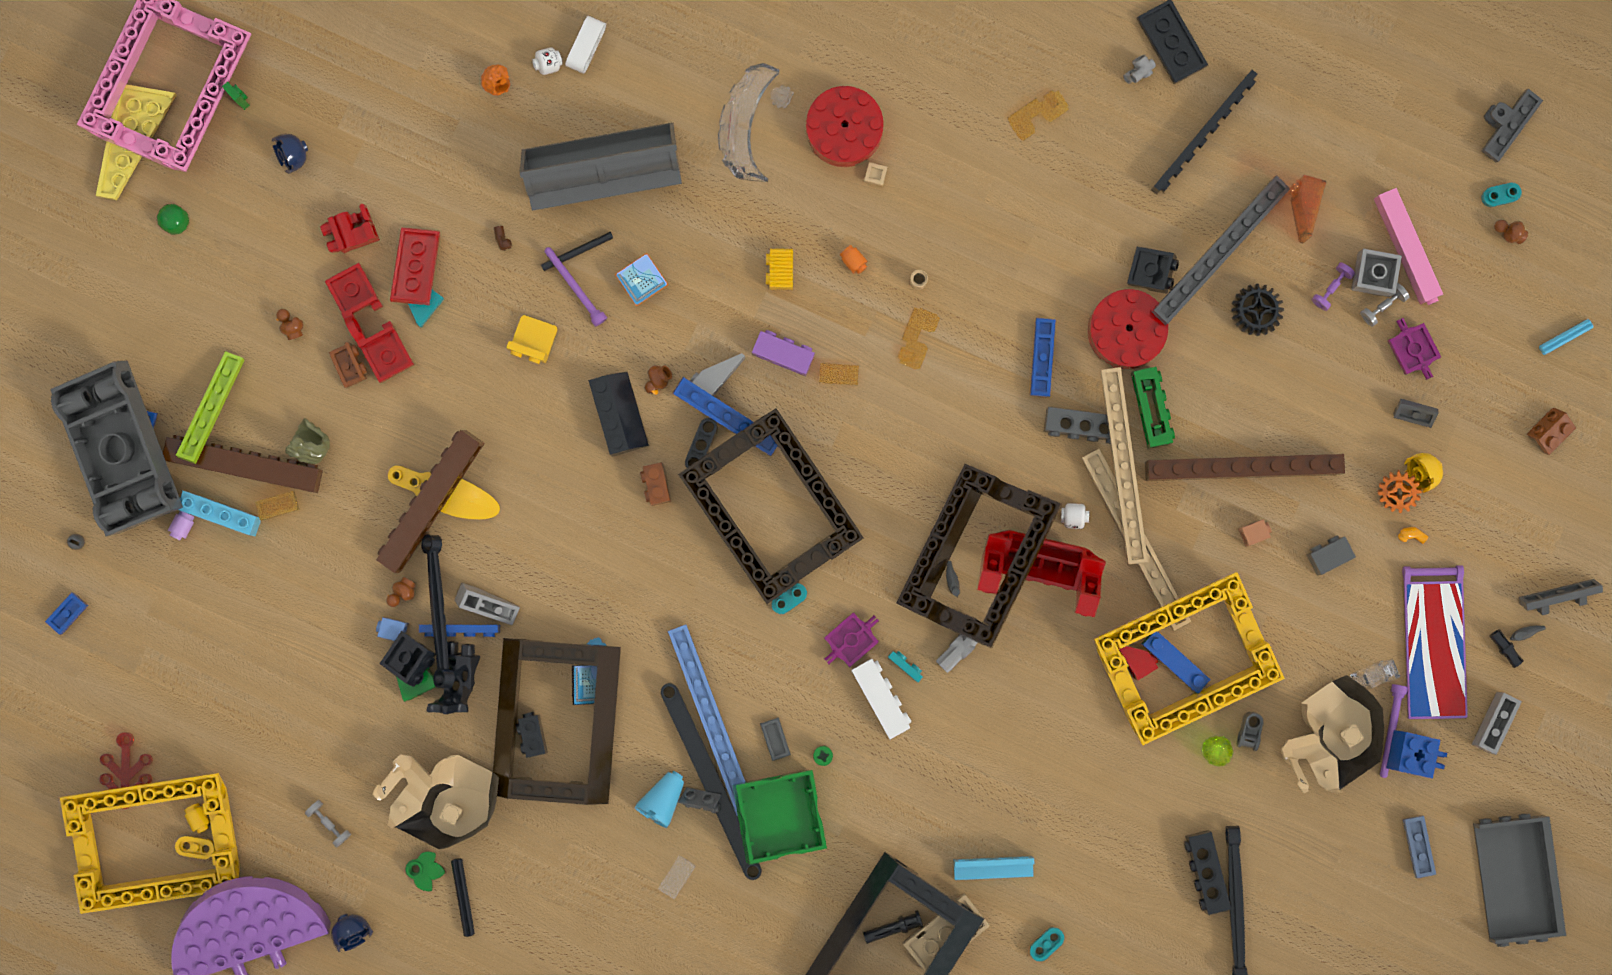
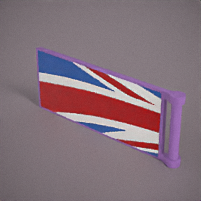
[1402,565,1468,719]

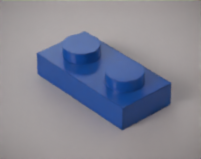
[45,592,88,635]

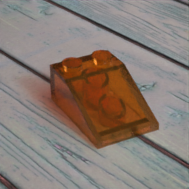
[1289,175,1326,244]

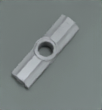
[936,635,977,673]

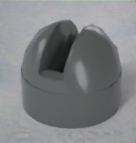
[67,534,85,550]

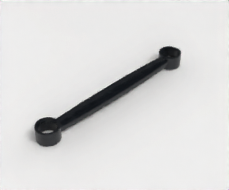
[421,534,455,689]
[1225,826,1248,975]

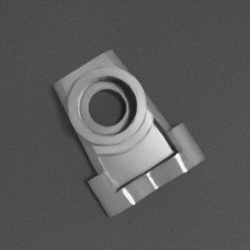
[1123,55,1156,84]

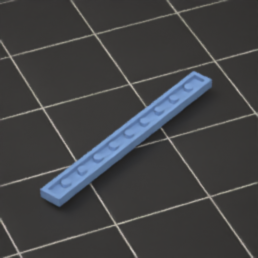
[668,624,746,816]

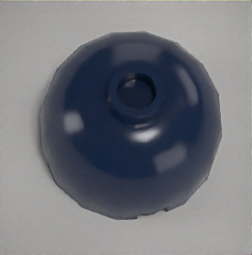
[272,133,308,174]
[331,914,373,952]

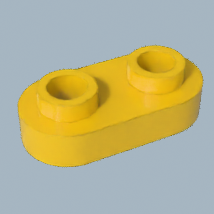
[175,836,215,859]

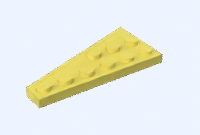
[96,84,177,200]

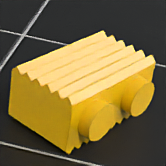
[766,249,793,290]

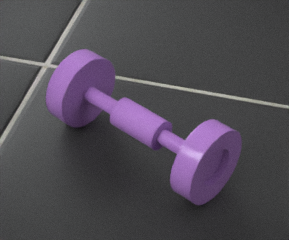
[1311,262,1355,311]

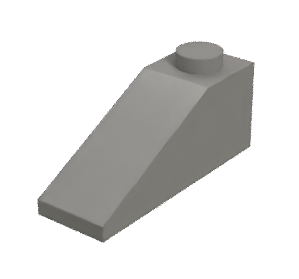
[690,353,745,396]
[454,583,520,625]

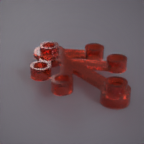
[99,732,153,809]

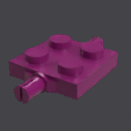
[1388,318,1441,380]
[824,612,879,668]

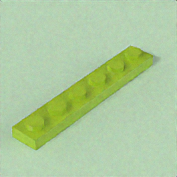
[176,351,245,464]

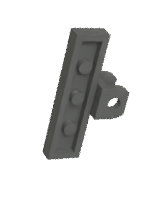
[1481,89,1543,163]

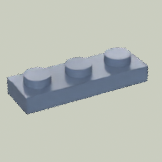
[1403,815,1436,878]

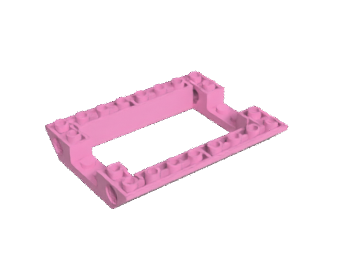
[77,0,252,172]

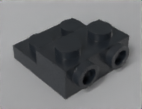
[1127,246,1179,294]
[380,631,436,687]

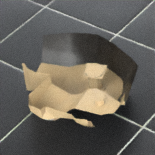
[1281,675,1384,794]
[372,755,499,850]

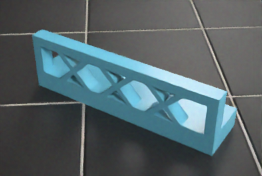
[953,856,1034,880]

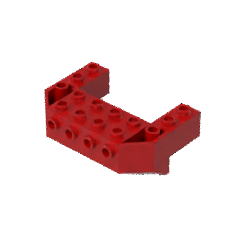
[977,530,1106,618]

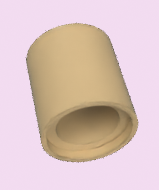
[910,270,928,290]

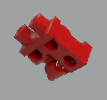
[320,204,380,253]

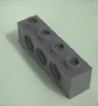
[1044,407,1111,444]

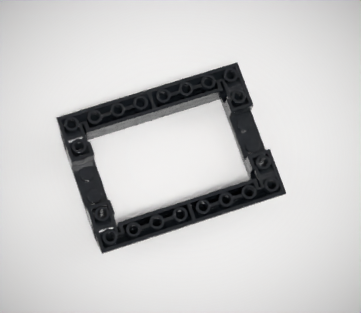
[805,851,985,975]

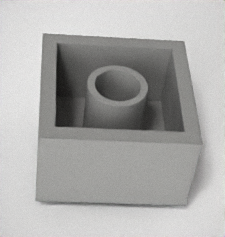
[1351,249,1402,297]

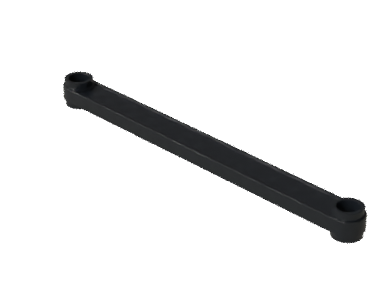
[660,683,762,880]

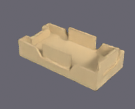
[903,893,990,972]

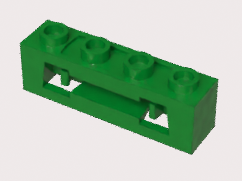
[1131,367,1175,449]

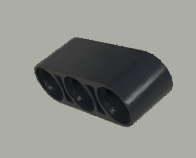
[685,418,718,468]

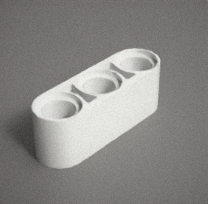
[566,16,606,74]

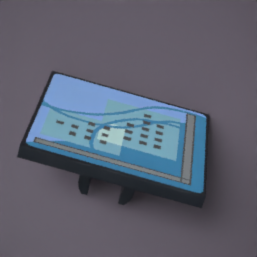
[572,665,597,705]

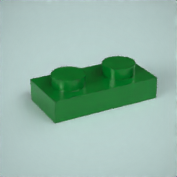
[222,81,250,110]

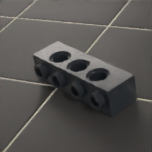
[1184,830,1231,915]

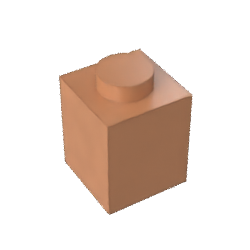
[1238,519,1272,547]

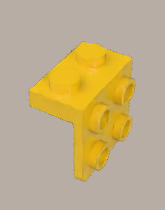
[506,315,558,364]

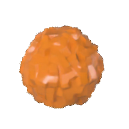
[481,64,510,96]

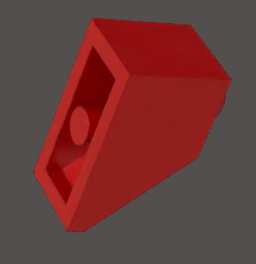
[1118,646,1158,680]

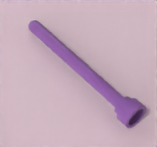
[544,247,608,327]
[1380,684,1408,778]

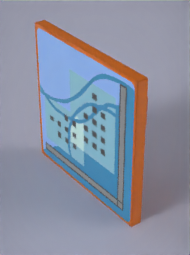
[615,253,668,307]

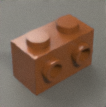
[640,462,671,506]

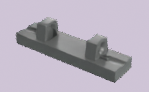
[1519,579,1603,615]

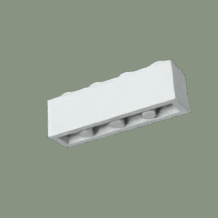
[851,659,911,739]

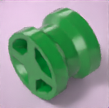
[813,746,833,766]

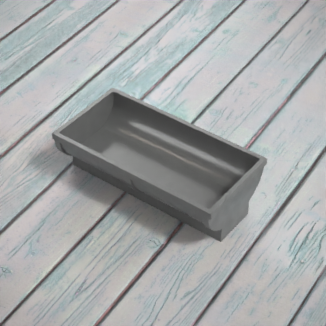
[520,122,682,211]

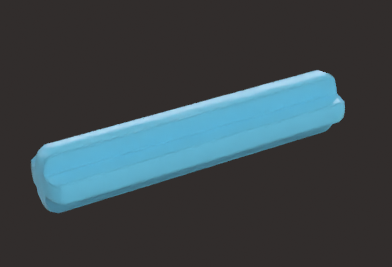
[1539,319,1593,355]

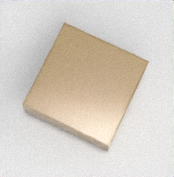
[864,162,888,187]

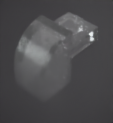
[1350,659,1401,690]

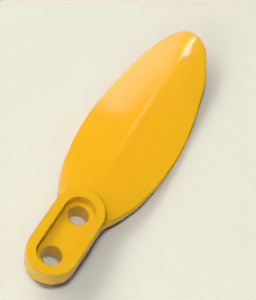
[388,466,500,520]

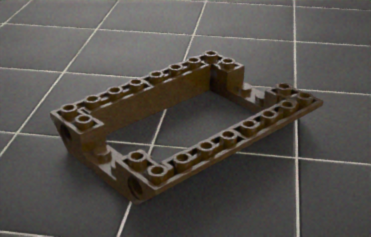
[678,408,864,604]
[896,464,1062,648]
[493,638,621,805]

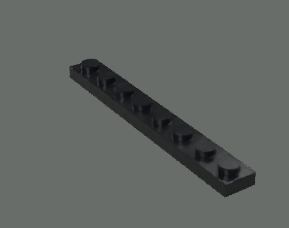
[1151,70,1258,195]

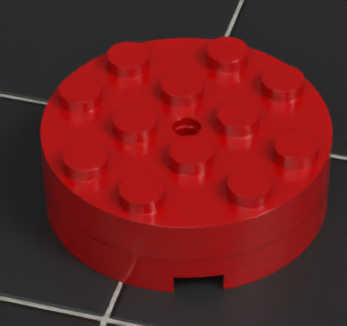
[806,86,884,167]
[1088,289,1169,369]

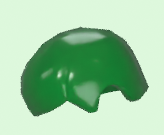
[157,204,189,235]

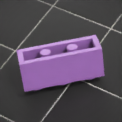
[752,330,815,377]

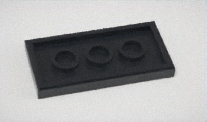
[1137,0,1208,84]

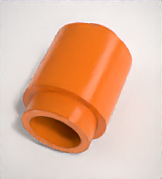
[840,245,868,274]

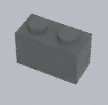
[1307,535,1356,576]

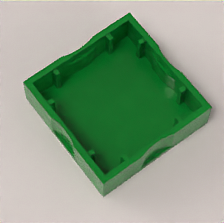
[732,770,827,864]

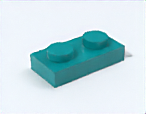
[888,651,923,682]

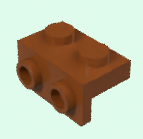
[329,342,367,388]
[1527,408,1576,455]

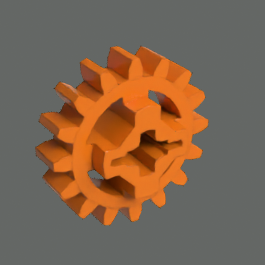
[1378,470,1422,513]

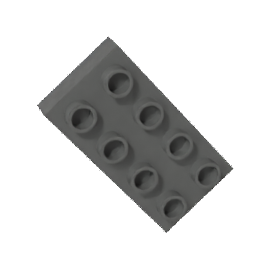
[50,360,183,536]

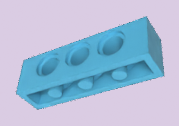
[179,491,262,536]

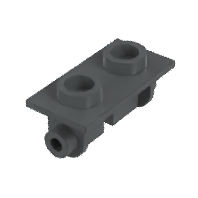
[678,787,721,814]

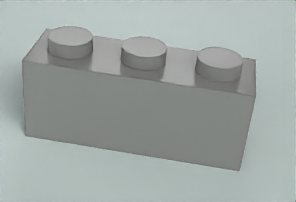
[1472,692,1522,755]

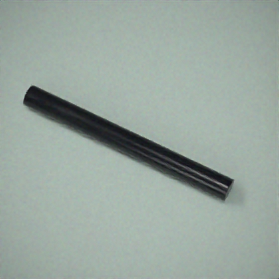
[541,232,613,271]

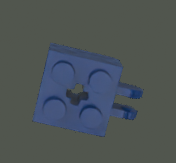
[1386,730,1447,779]

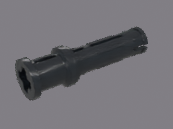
[863,910,924,944]

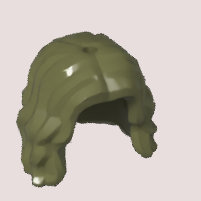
[285,418,330,464]

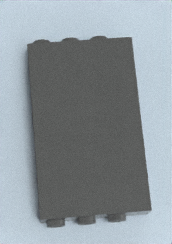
[1473,814,1566,947]

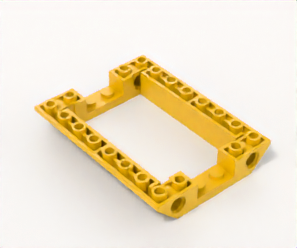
[1094,572,1285,745]
[60,773,240,914]

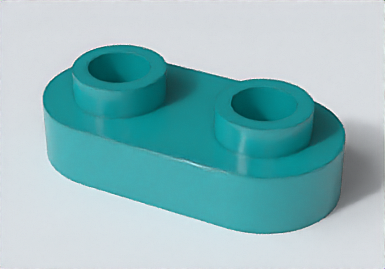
[1481,183,1522,207]
[772,583,807,614]
[1029,927,1064,962]

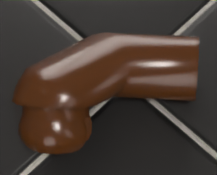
[494,226,512,251]

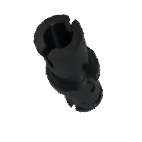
[1489,629,1524,668]

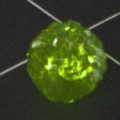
[1202,736,1233,767]

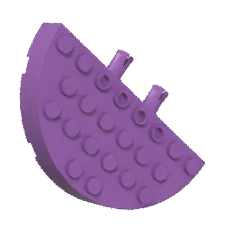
[171,876,331,975]

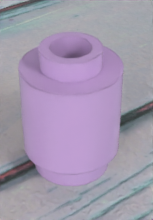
[168,511,194,540]

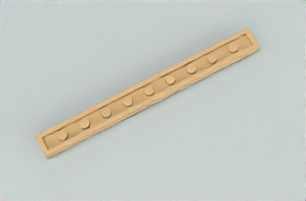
[1100,367,1148,565]
[1081,449,1191,631]

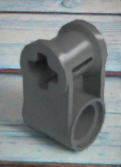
[1236,712,1263,751]

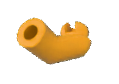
[1398,527,1429,544]

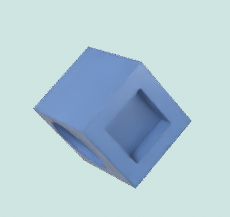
[376,617,409,641]

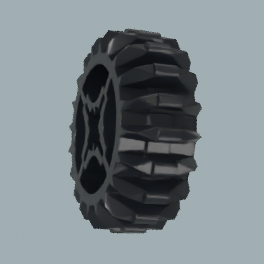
[1231,284,1284,336]

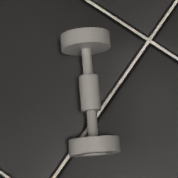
[1360,283,1410,327]
[305,800,351,848]

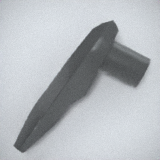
[946,561,960,598]
[1510,626,1546,641]

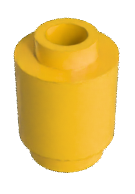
[184,803,210,834]

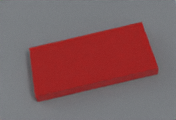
[390,227,440,305]

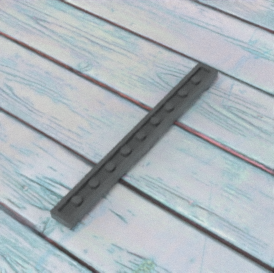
[1151,175,1290,325]

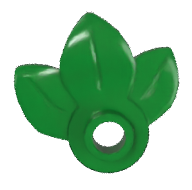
[405,851,445,891]

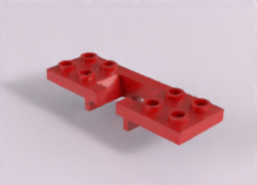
[325,263,414,383]

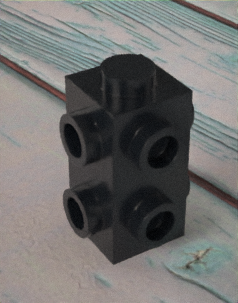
[516,712,548,758]

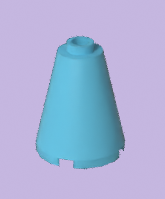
[635,771,684,828]

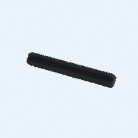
[451,858,475,937]

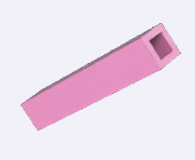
[1374,188,1443,305]

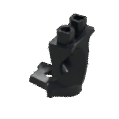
[426,641,480,715]

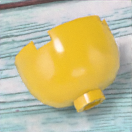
[1404,453,1443,493]

